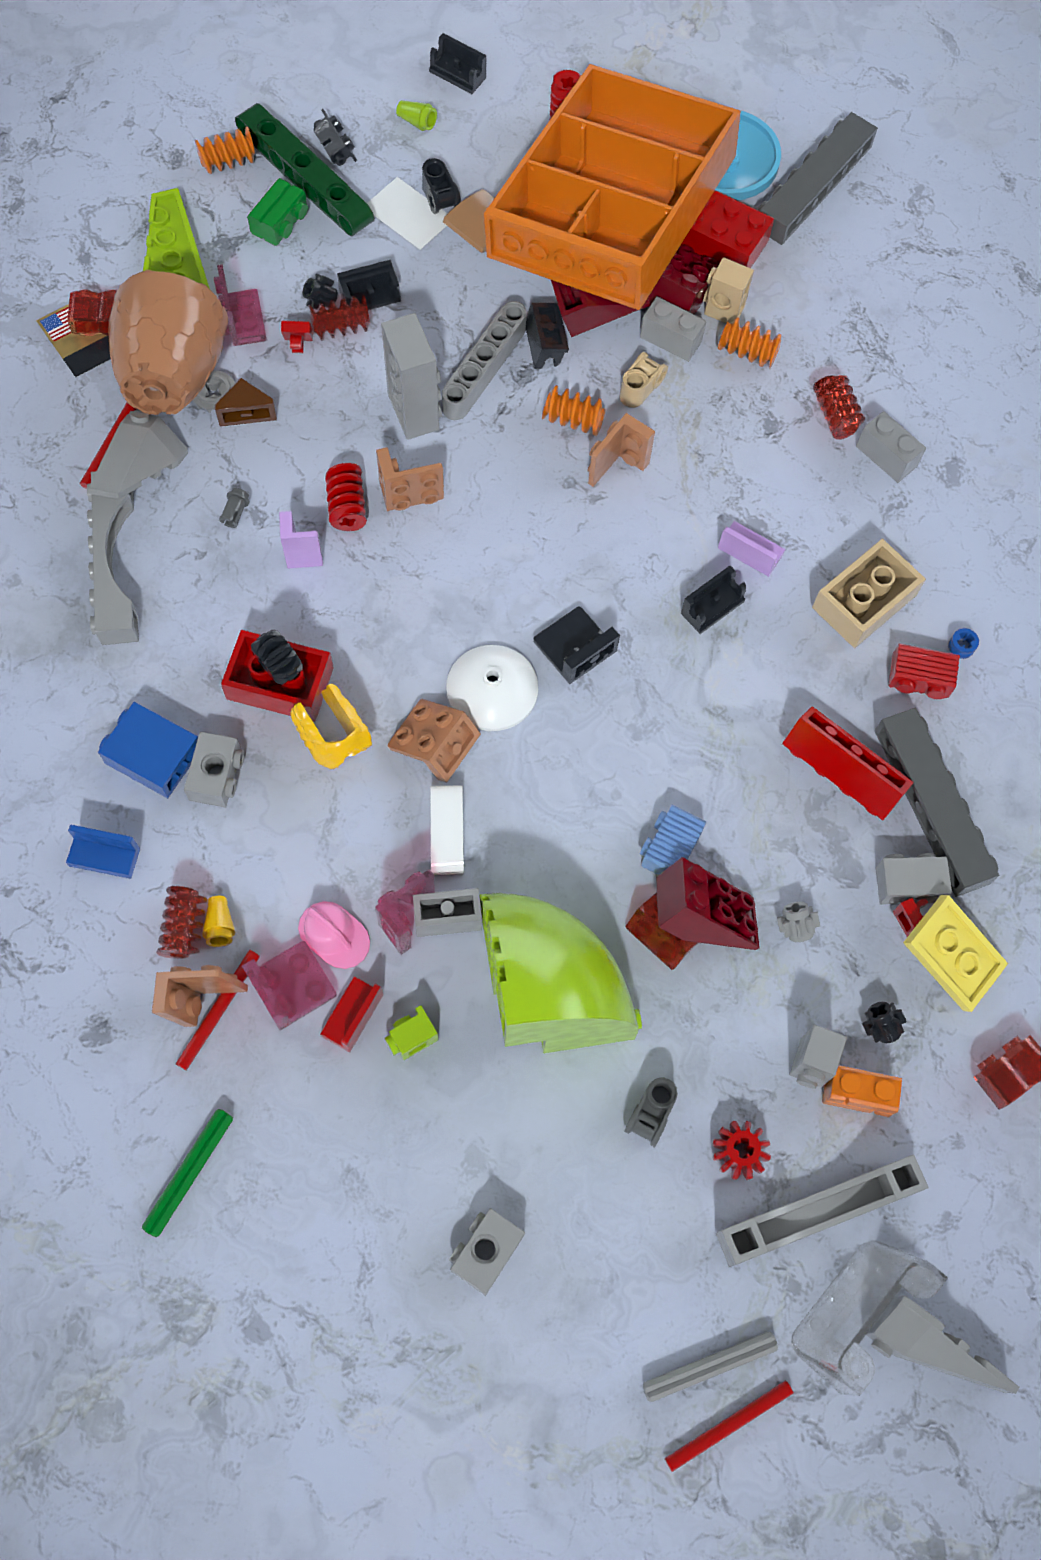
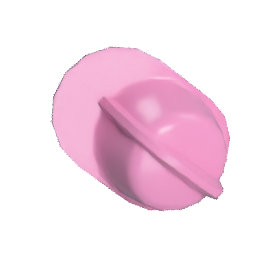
[298,901,370,969]

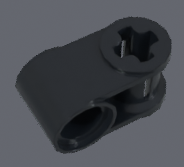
[422,158,461,214]

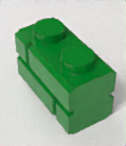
[247,178,308,246]

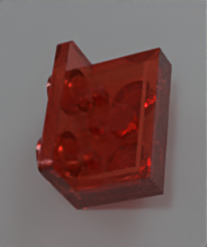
[625,892,699,970]

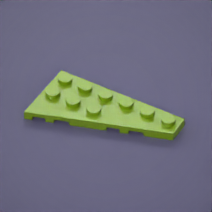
[143,188,210,289]

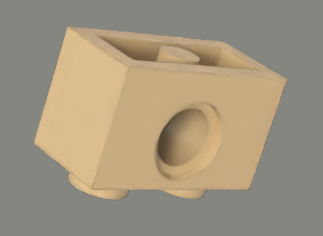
[703,258,754,324]

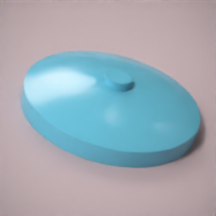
[715,111,781,201]

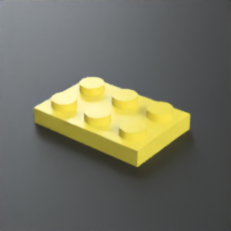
[903,895,1008,1012]

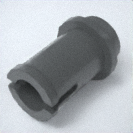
[219,488,250,528]

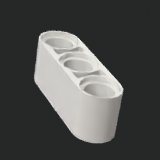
[431,785,464,875]

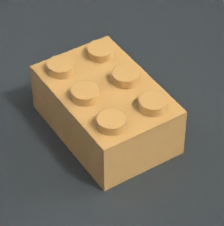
[812,539,926,649]

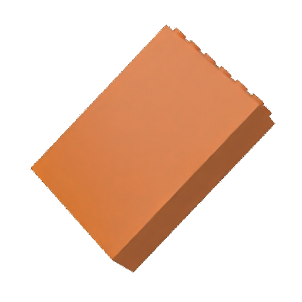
[484,64,741,310]

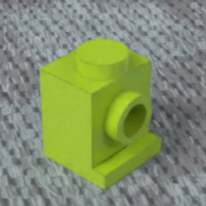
[384,1005,439,1060]

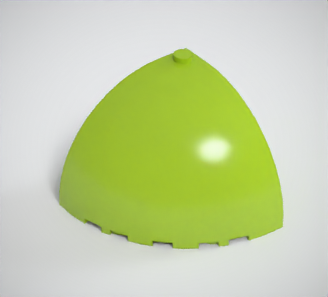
[479,893,642,1054]

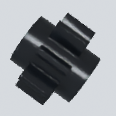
[302,274,338,312]
[862,1002,907,1043]

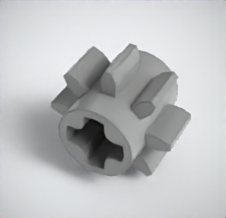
[777,902,820,942]

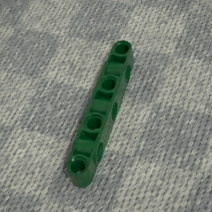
[235,103,375,236]

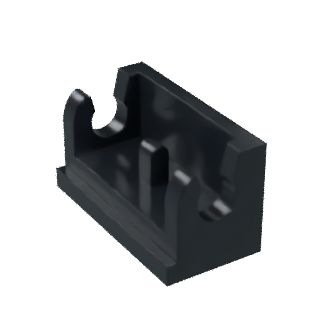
[429,33,486,94]
[337,259,401,316]
[526,303,569,369]
[681,565,746,634]

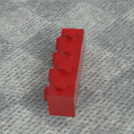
[782,706,914,821]

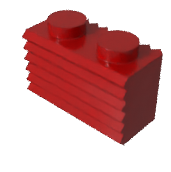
[888,643,960,699]

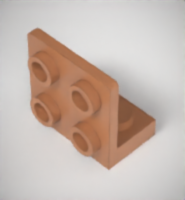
[588,413,655,487]
[376,447,444,511]
[387,699,481,783]
[152,965,248,1027]

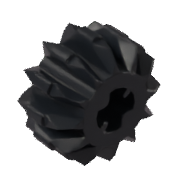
[251,630,303,685]

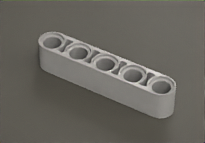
[442,301,526,420]

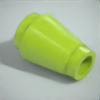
[396,100,437,131]

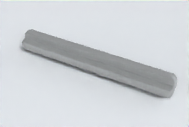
[643,1332,778,1402]

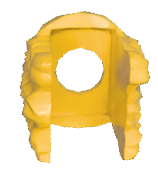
[290,683,372,769]

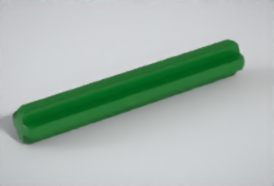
[142,1109,233,1237]

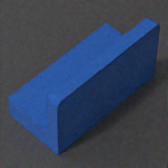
[66,825,140,879]

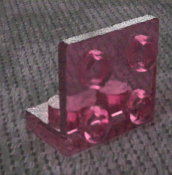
[214,264,267,346]
[375,869,435,955]
[242,941,337,1031]

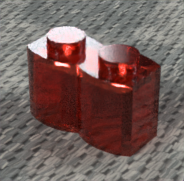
[67,289,117,336]
[973,1035,1041,1110]

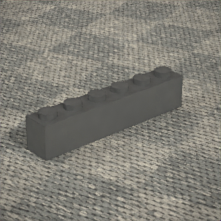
[758,112,878,245]
[875,707,1000,897]

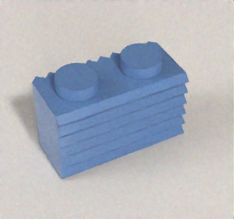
[640,805,706,875]

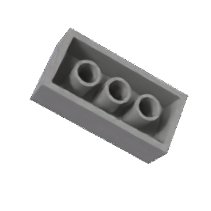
[381,313,442,440]

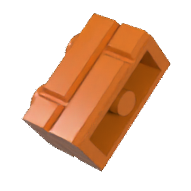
[822,1065,902,1117]

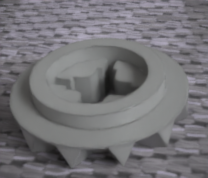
[192,371,235,413]

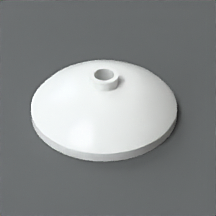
[446,645,538,731]

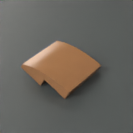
[443,189,494,253]

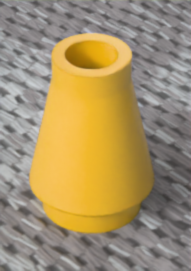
[202,895,236,947]

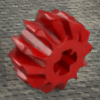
[712,1121,771,1180]

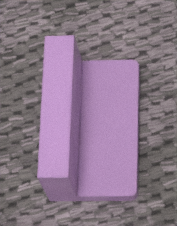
[279,511,323,569]
[718,521,785,577]

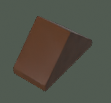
[215,378,277,427]

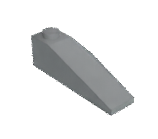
[88,410,188,499]
[865,1295,1020,1394]

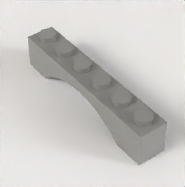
[87,472,139,645]
[716,1154,929,1267]

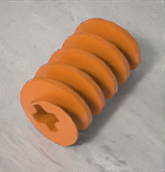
[195,127,255,174]
[718,317,781,369]
[542,385,606,436]

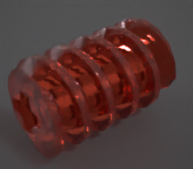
[308,294,370,341]
[813,375,865,440]
[156,886,208,959]

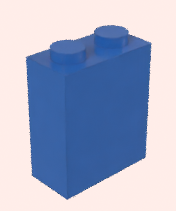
[98,702,198,799]

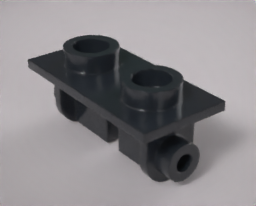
[313,109,357,166]

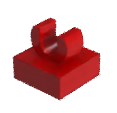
[281,321,313,353]
[893,898,928,937]

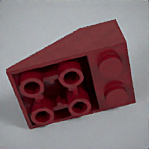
[648,245,719,315]
[551,280,650,338]
[656,857,760,950]

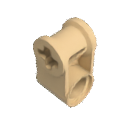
[620,352,668,408]

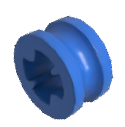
[948,628,979,659]

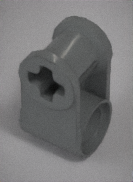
[624,1077,678,1148]

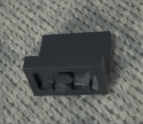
[533,606,620,685]

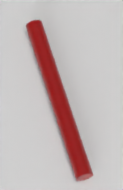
[80,402,137,489]
[175,950,260,1071]
[664,1380,794,1472]

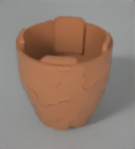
[108,270,228,415]

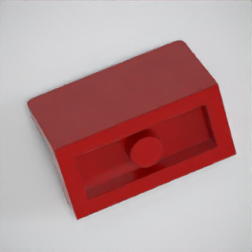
[320,977,383,1052]

